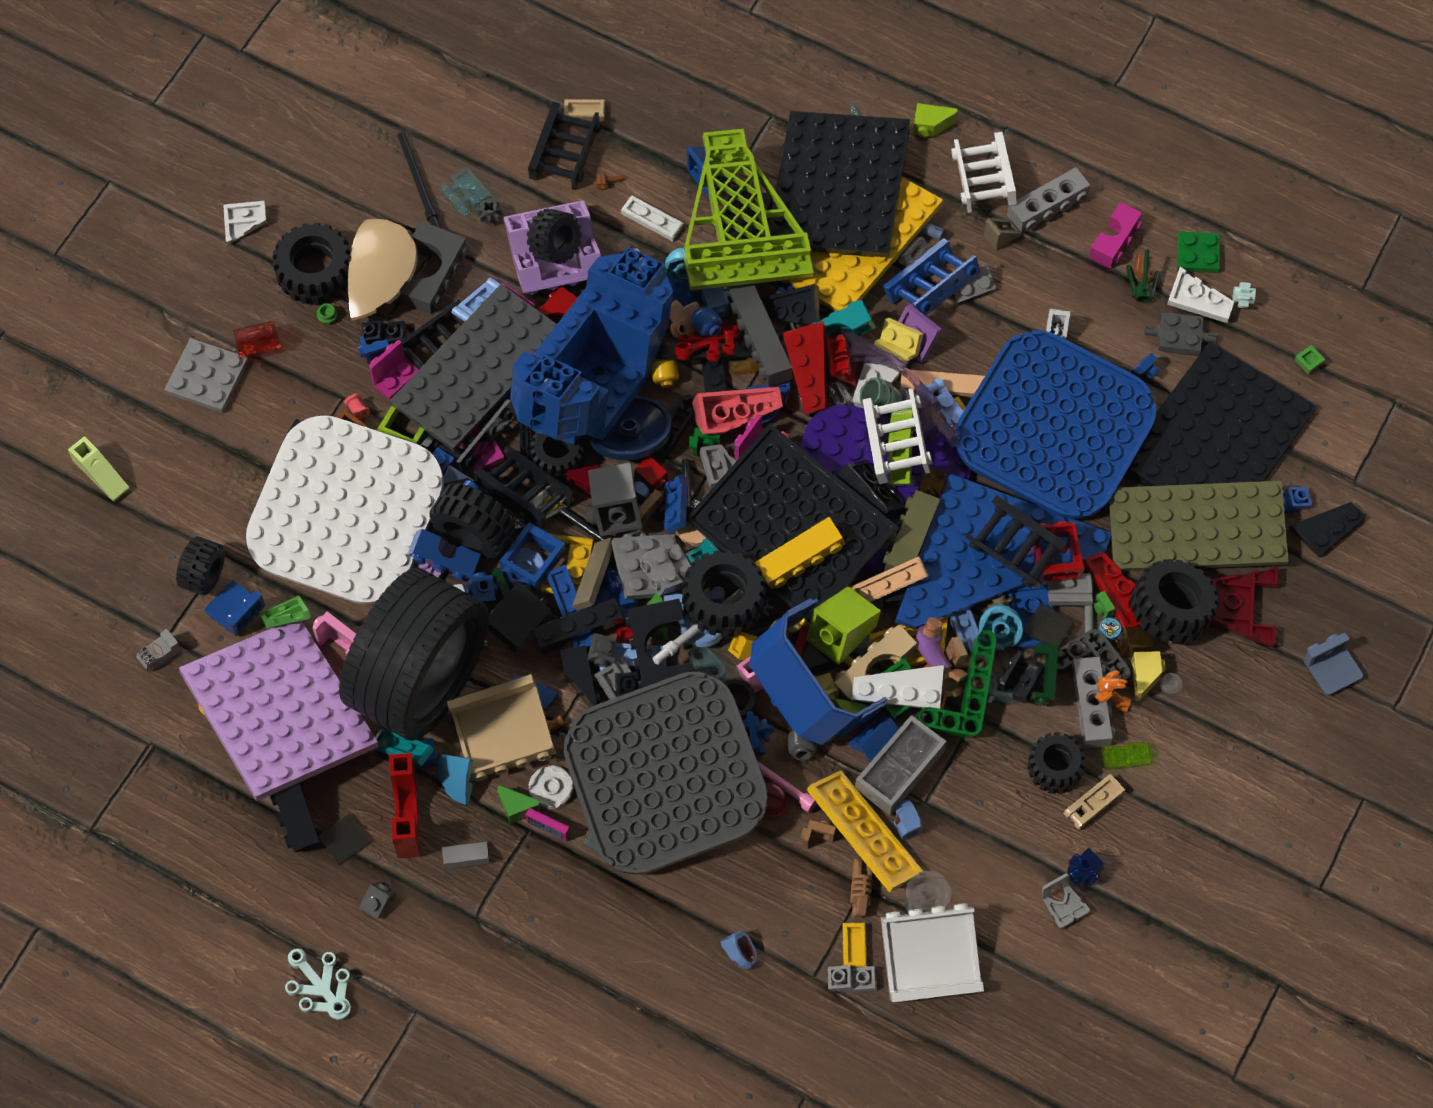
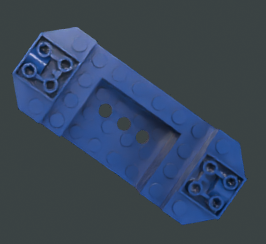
[510,247,673,445]

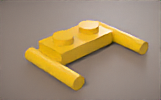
[541,534,594,594]

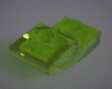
[1101,742,1152,770]

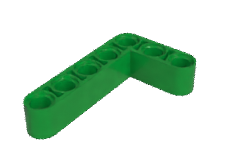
[916,630,996,739]

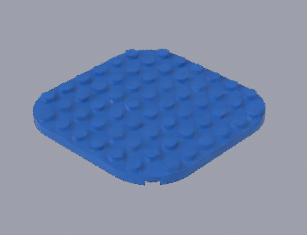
[955,330,1156,519]

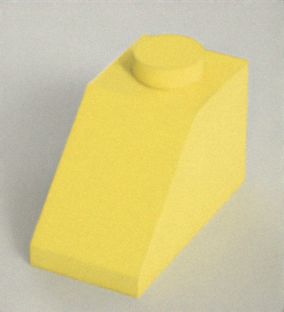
[1131,651,1165,701]

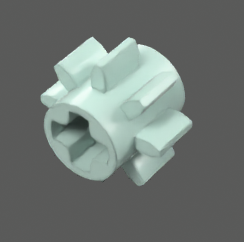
[1232,282,1256,308]

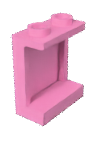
[313,612,356,656]

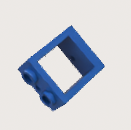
[500,522,565,592]

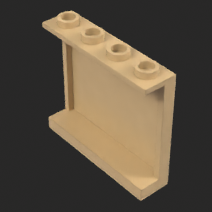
[447,675,556,781]

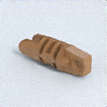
[850,858,873,918]

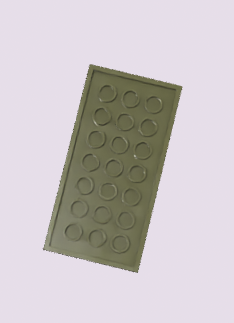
[1109,481,1288,571]

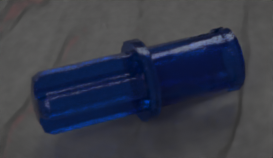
[603,562,623,594]

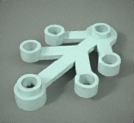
[285,949,351,1020]

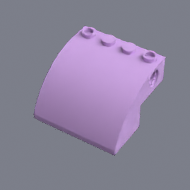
[503,200,601,294]

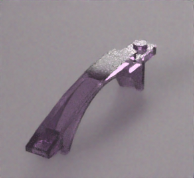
[841,329,959,449]

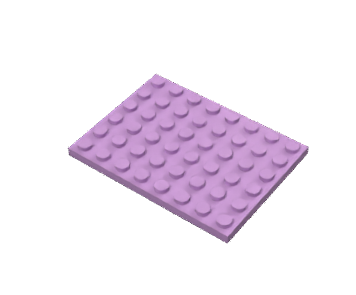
[179,621,378,801]

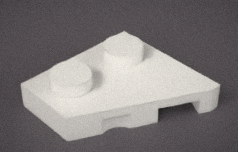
[223,201,267,244]

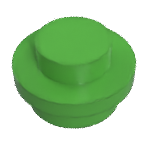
[317,304,338,324]

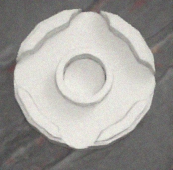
[529,765,573,810]

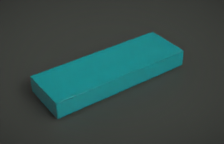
[375,728,434,767]

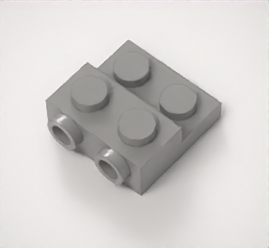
[640,544,691,597]

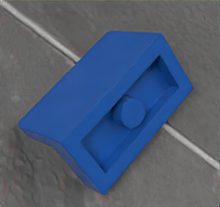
[848,713,899,762]

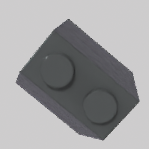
[588,462,642,536]

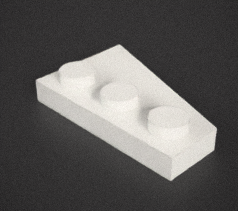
[852,348,910,408]

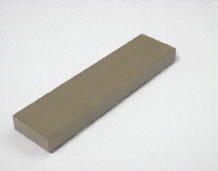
[572,538,613,611]

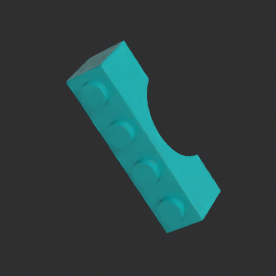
[819,300,876,339]

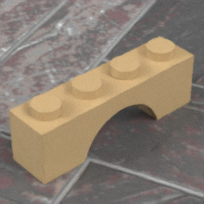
[834,625,918,703]

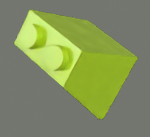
[806,587,881,665]

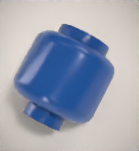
[691,307,722,337]

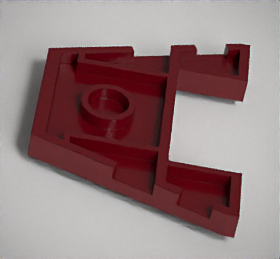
[1211,567,1278,648]

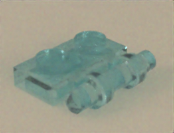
[439,167,491,216]

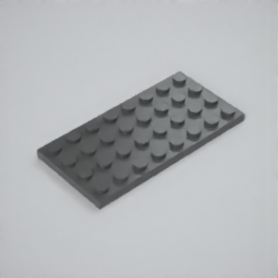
[390,284,557,452]

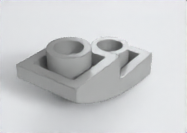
[828,965,877,992]

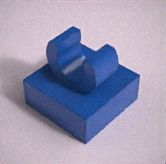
[1131,353,1159,380]

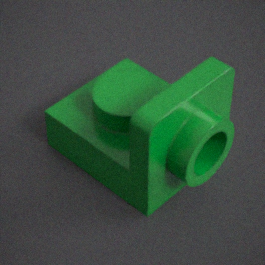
[689,428,720,456]

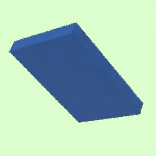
[1006,584,1060,650]

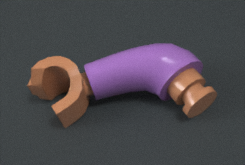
[916,617,968,697]

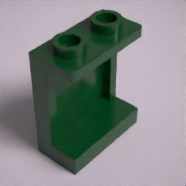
[1030,644,1058,706]

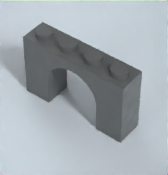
[395,221,468,314]

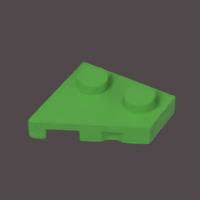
[259,596,312,628]

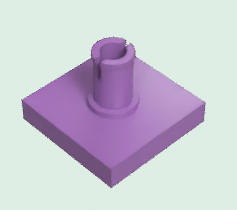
[898,304,942,363]

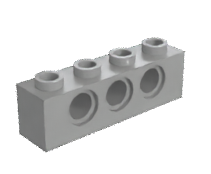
[1007,167,1090,233]
[1071,657,1115,749]

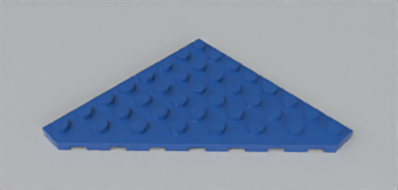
[895,474,1111,630]

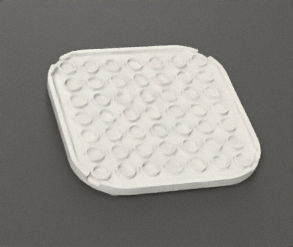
[246,416,444,605]

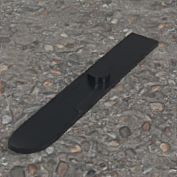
[655,342,753,360]

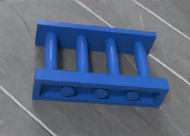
[883,238,981,316]

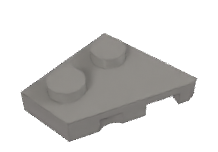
[699,444,736,488]

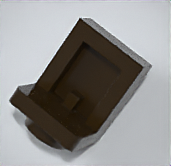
[919,467,947,498]

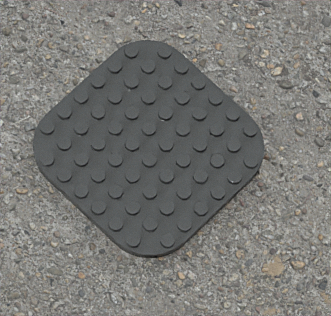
[564,672,768,875]

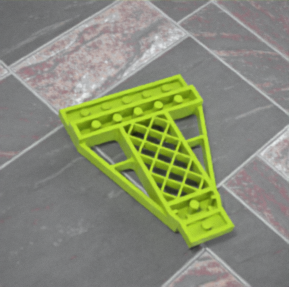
[683,129,814,290]

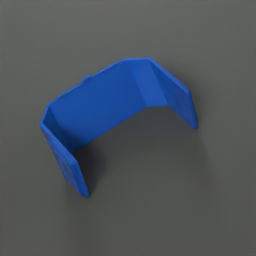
[749,598,888,745]

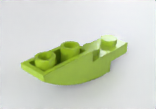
[888,408,914,486]

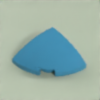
[437,754,474,805]

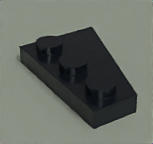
[1289,502,1367,558]

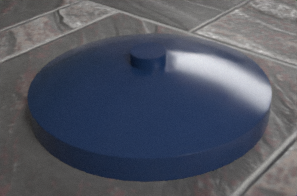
[588,395,672,460]

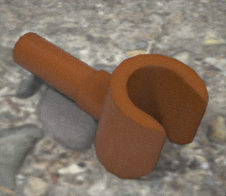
[596,174,624,190]

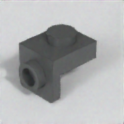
[359,881,397,919]

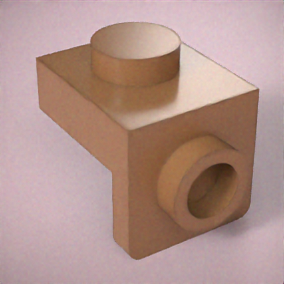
[944,636,970,670]
[800,820,836,848]

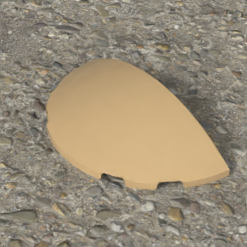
[348,219,418,321]

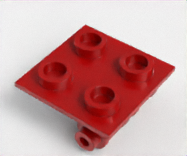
[825,335,857,387]

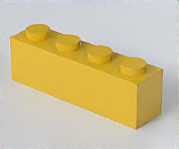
[755,517,846,590]

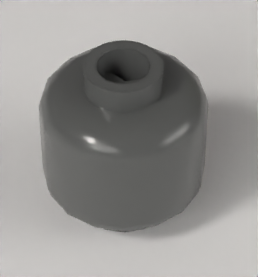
[788,730,817,761]

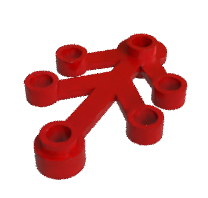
[675,324,740,361]

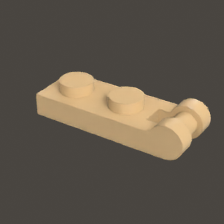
[1063,774,1125,830]

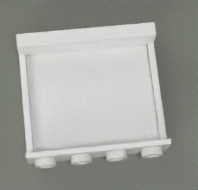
[881,903,984,1002]

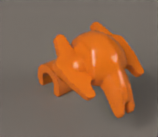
[1095,671,1131,712]

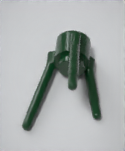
[1126,249,1160,303]

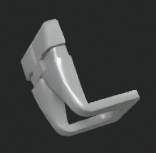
[1042,873,1090,929]

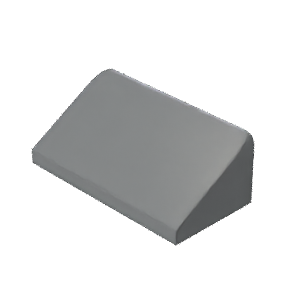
[442,842,489,869]

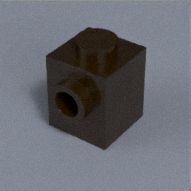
[1117,626,1154,658]

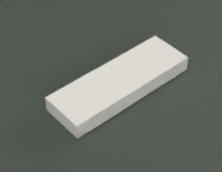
[621,195,684,242]

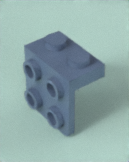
[1303,632,1363,696]

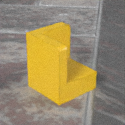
[728,632,759,660]

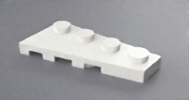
[851,665,944,709]

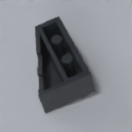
[270,783,320,852]

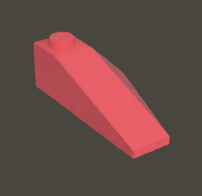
[692,387,783,435]

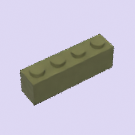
[882,490,940,571]

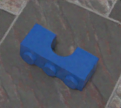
[407,529,481,582]

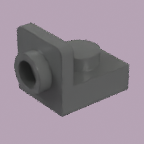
[587,633,616,667]

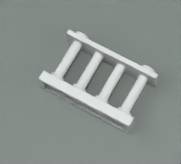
[951,132,1017,213]
[863,388,932,484]

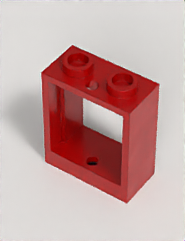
[1029,521,1084,583]

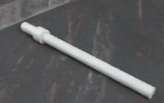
[652,589,745,665]

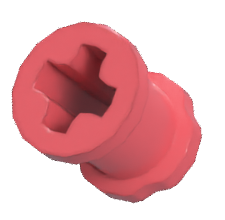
[344,393,371,421]

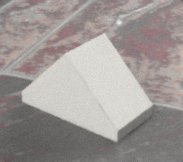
[1046,309,1070,339]

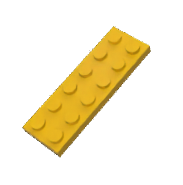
[807,770,924,893]

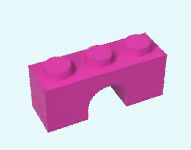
[1089,202,1143,269]

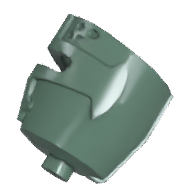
[860,377,903,413]

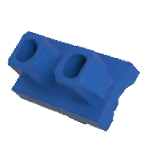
[742,711,775,755]

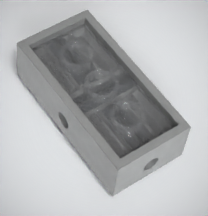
[855,715,947,815]

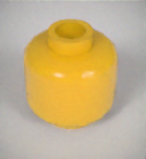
[650,359,679,388]

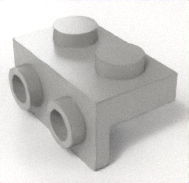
[950,263,996,303]

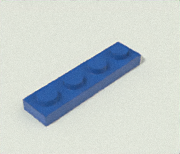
[546,565,593,649]

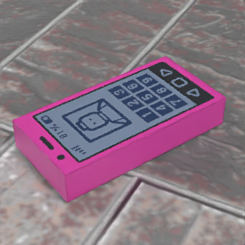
[526,809,570,842]

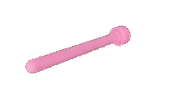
[757,761,817,813]

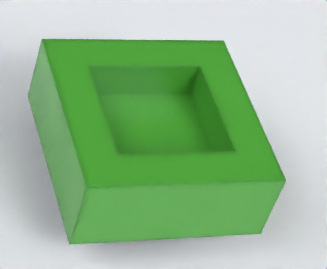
[1294,345,1325,375]
[1094,591,1115,619]

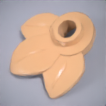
[669,300,700,339]

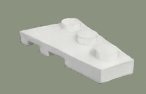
[1167,267,1234,323]

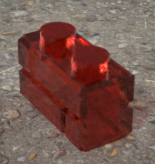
[233,320,281,357]

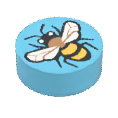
[1099,618,1121,641]

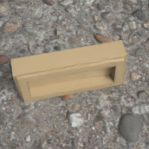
[564,99,605,121]

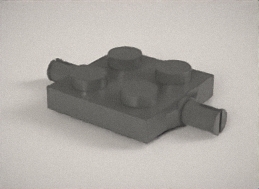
[1144,312,1217,356]

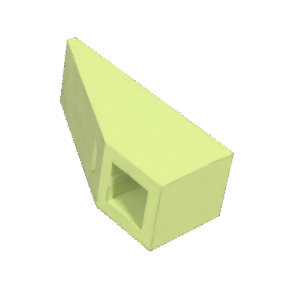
[68,436,130,502]

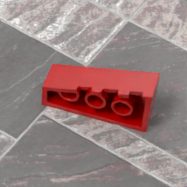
[783,321,827,416]

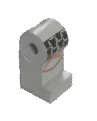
[136,629,181,671]

